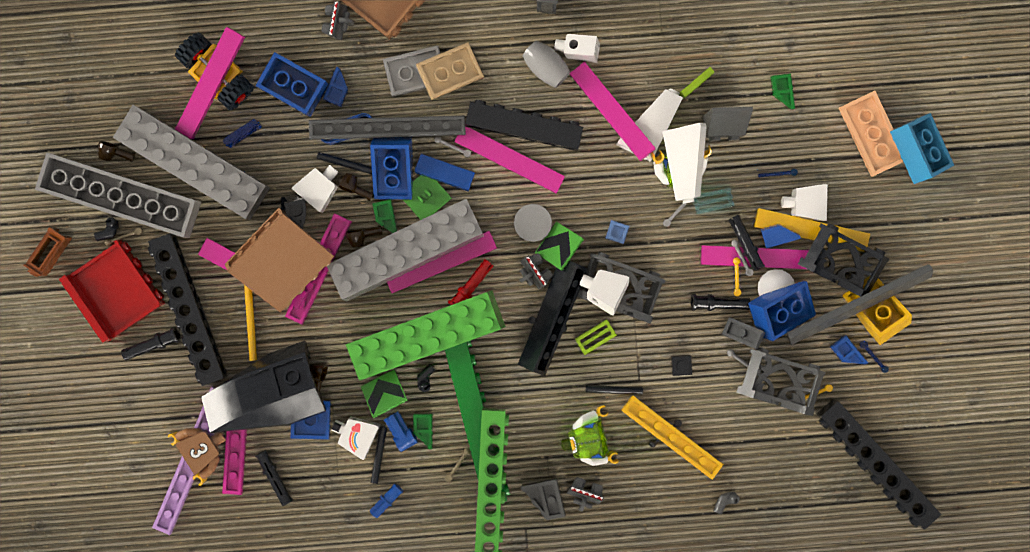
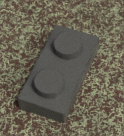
[721,317,765,350]

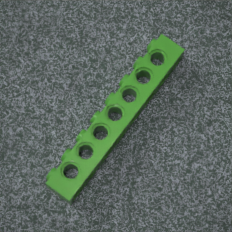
[475,408,509,552]

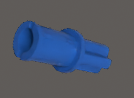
[370,483,403,518]

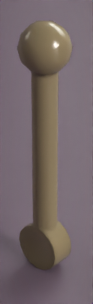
[104,227,143,246]
[445,448,471,482]

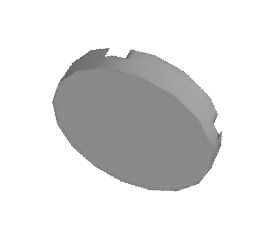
[514,204,552,242]

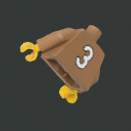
[168,428,226,485]

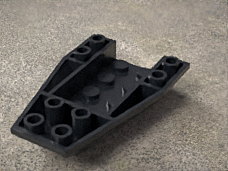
[201,341,326,433]

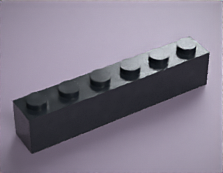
[465,100,583,151]
[518,261,588,376]

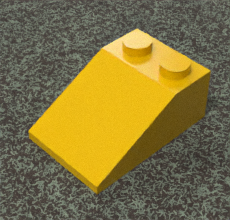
[843,276,912,345]

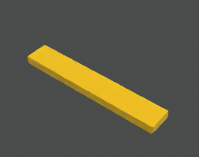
[753,208,870,252]
[621,395,724,480]

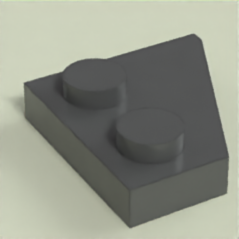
[521,478,566,520]

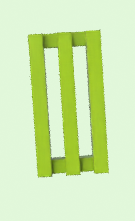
[679,67,714,99]
[575,319,617,355]

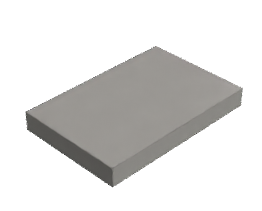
[383,45,440,97]

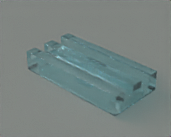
[694,187,735,215]

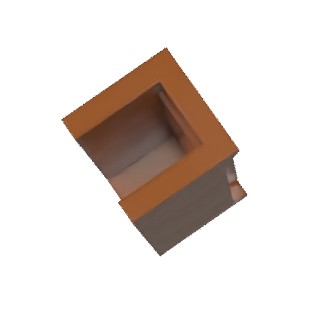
[23,227,72,277]

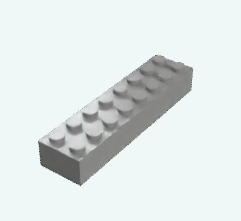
[113,105,270,220]
[35,152,201,238]
[327,199,484,302]

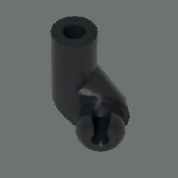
[94,217,119,242]
[417,363,436,392]

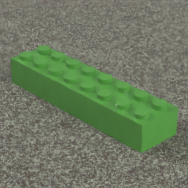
[346,290,506,381]

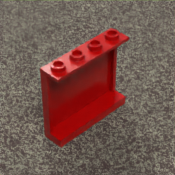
[59,240,165,343]

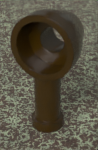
[98,141,135,162]
[337,173,374,201]
[345,225,382,248]
[310,363,328,392]

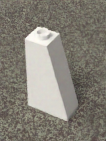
[616,89,683,162]
[663,123,706,204]

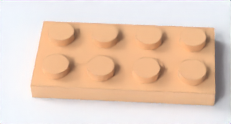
[839,91,903,177]

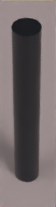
[317,152,372,175]
[585,385,643,395]
[371,426,387,484]

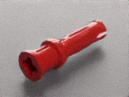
[447,259,494,305]

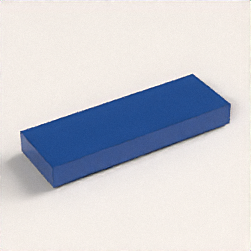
[414,154,475,192]

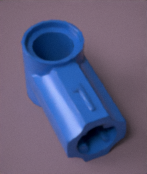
[384,411,418,452]

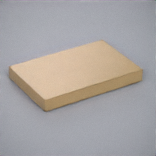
[416,42,484,100]

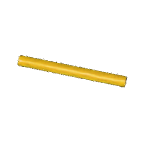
[244,285,257,361]

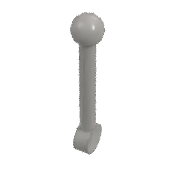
[434,136,471,158]
[663,203,687,227]
[731,239,754,276]
[727,349,761,373]

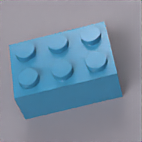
[890,113,954,184]

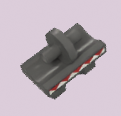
[321,1,354,40]
[519,253,553,289]
[567,477,604,512]

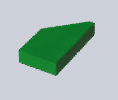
[771,73,795,110]
[372,200,398,233]
[413,413,433,449]

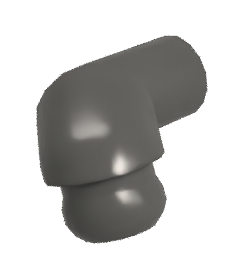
[713,492,740,515]

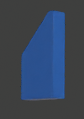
[323,66,348,107]
[760,224,801,249]
[830,335,868,365]

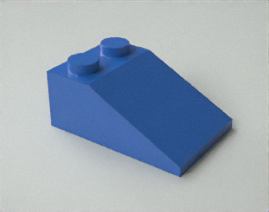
[370,137,413,199]
[748,281,816,341]

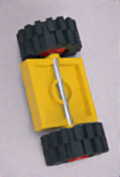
[175,32,254,111]

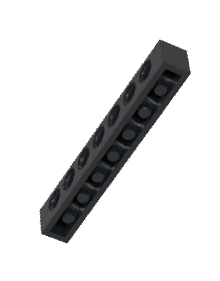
[148,233,228,386]
[817,399,942,530]

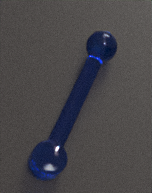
[758,168,798,178]
[859,341,889,373]

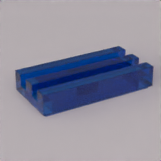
[222,119,262,148]

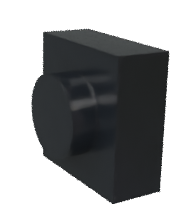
[671,355,692,376]

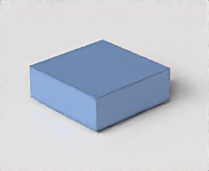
[605,220,629,244]

